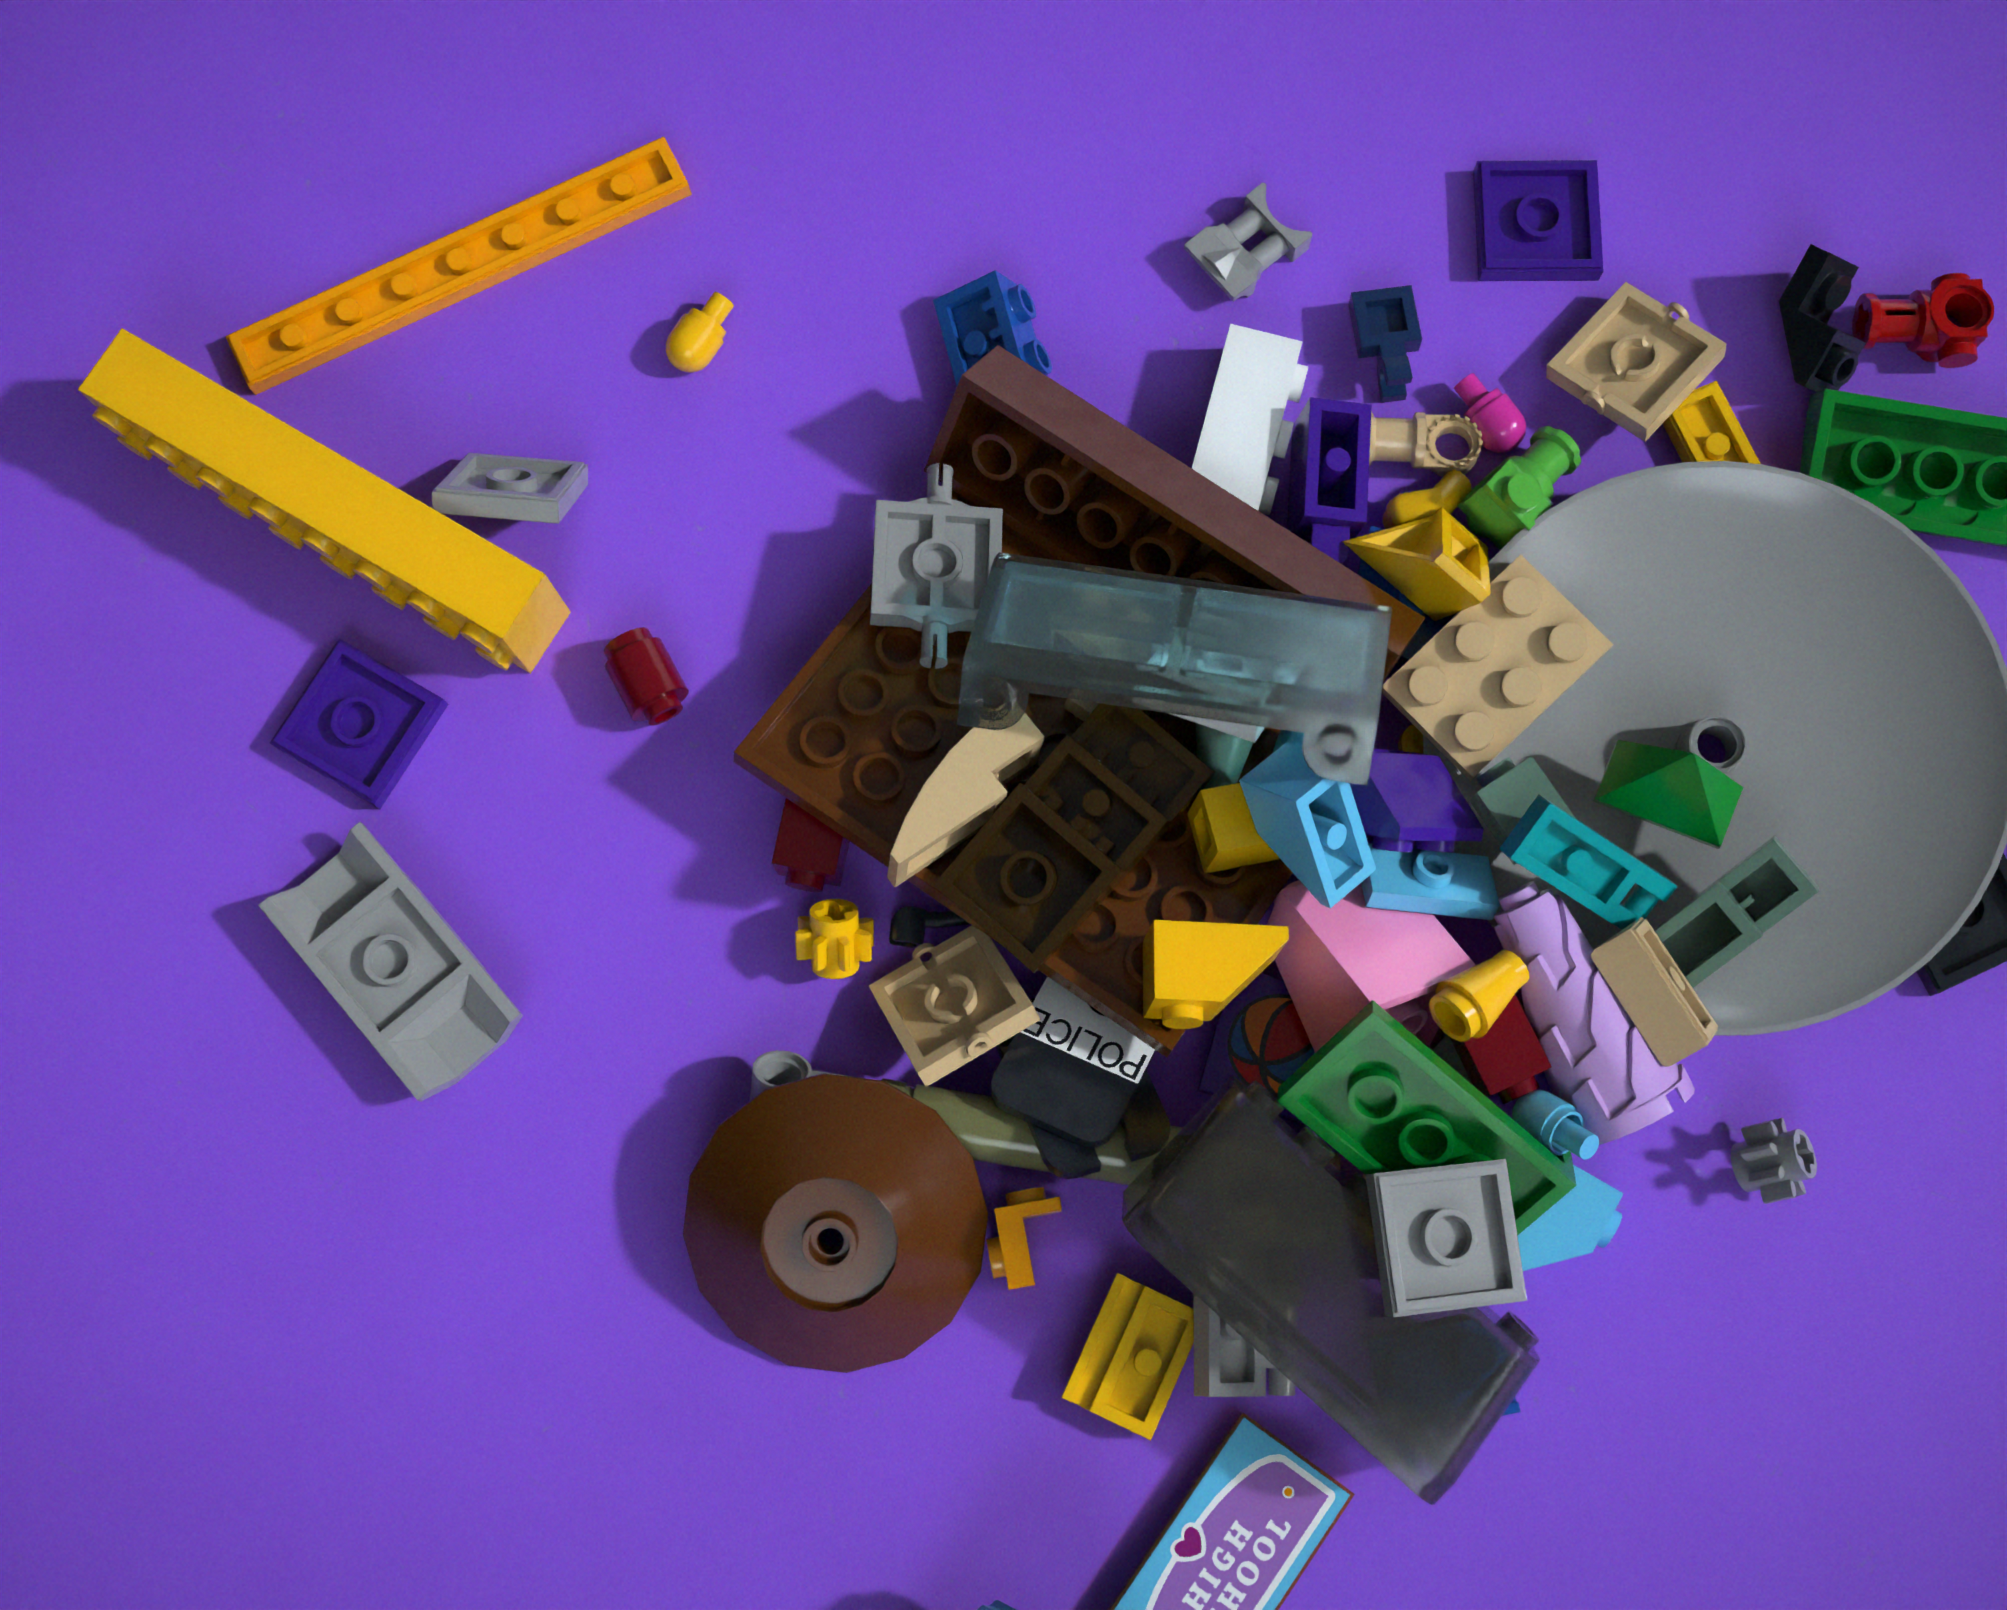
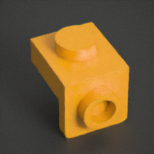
[986,1187,1062,1290]

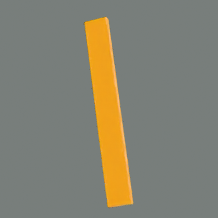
[225,136,692,395]

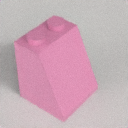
[1267,880,1475,1053]

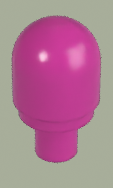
[1454,373,1526,453]

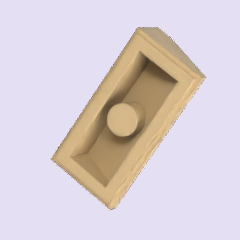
[1591,917,1718,1067]

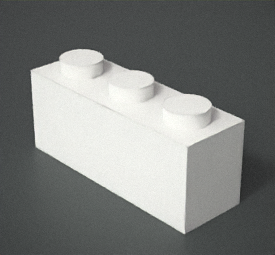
[1192,324,1309,515]

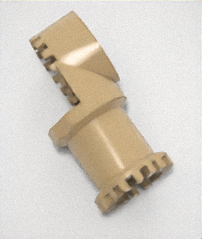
[1369,411,1483,477]

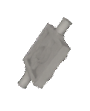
[870,463,1003,669]

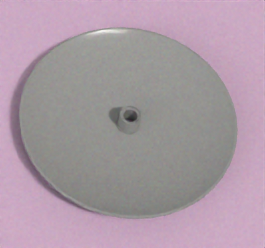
[1423,461,2007,1036]

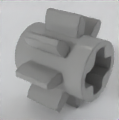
[1731,1118,1817,1204]

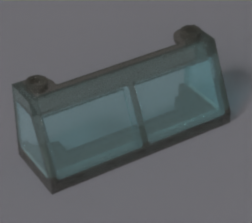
[957,552,1392,786]

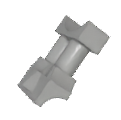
[1184,183,1312,302]

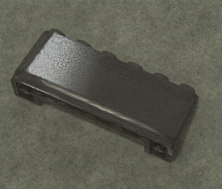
[1122,1075,1540,1505]

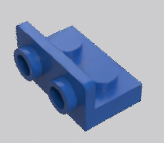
[933,270,1052,386]

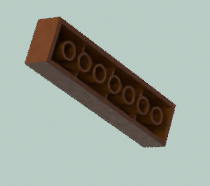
[924,345,1425,743]

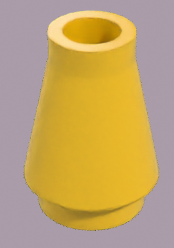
[1429,950,1529,1042]

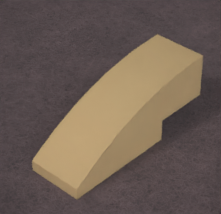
[887,697,1044,888]

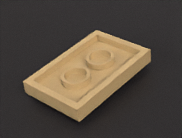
[1380,554,1614,782]

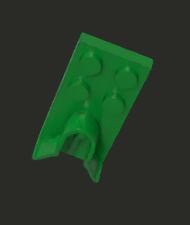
[1277,1000,1577,1236]

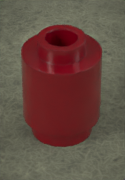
[603,627,689,725]

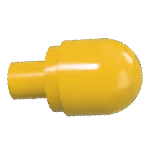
[666,291,734,373]

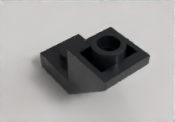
[1779,244,1866,392]

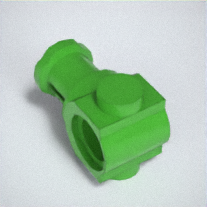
[1458,426,1581,550]

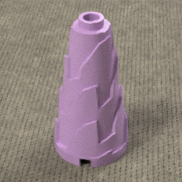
[1494,881,1695,1145]

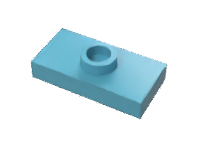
[1361,843,1500,920]

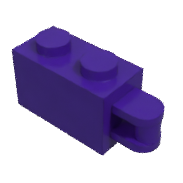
[1287,397,1372,564]

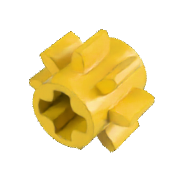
[795,899,874,979]

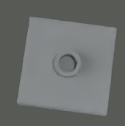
[432,453,588,524]
[1366,1159,1527,1317]

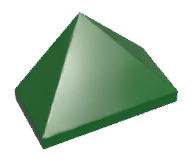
[1593,740,1743,849]

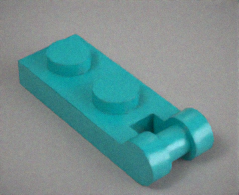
[1499,794,1678,930]

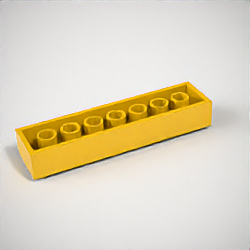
[78,328,571,674]

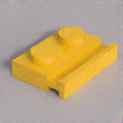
[1061,1273,1194,1440]

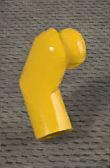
[1383,470,1471,529]

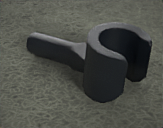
[889,906,970,948]

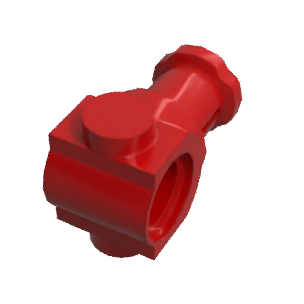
[1852,273,1994,368]

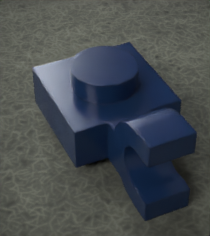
[1348,285,1422,403]

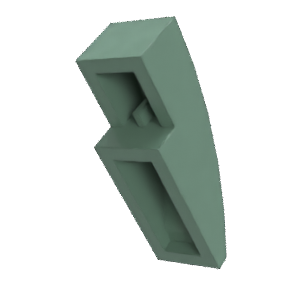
[1654,836,1819,988]

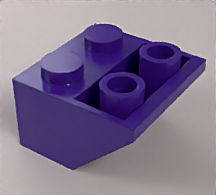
[1304,744,1484,853]

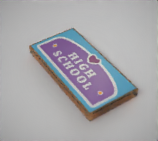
[1107,1411,1355,1610]

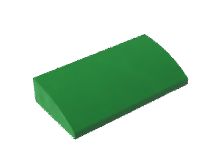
[1800,389,2007,547]

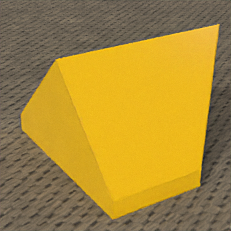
[1342,507,1491,621]

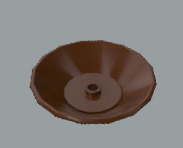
[683,1073,988,1373]

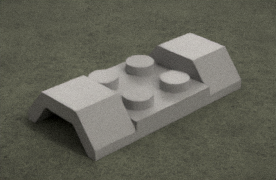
[258,822,523,1102]

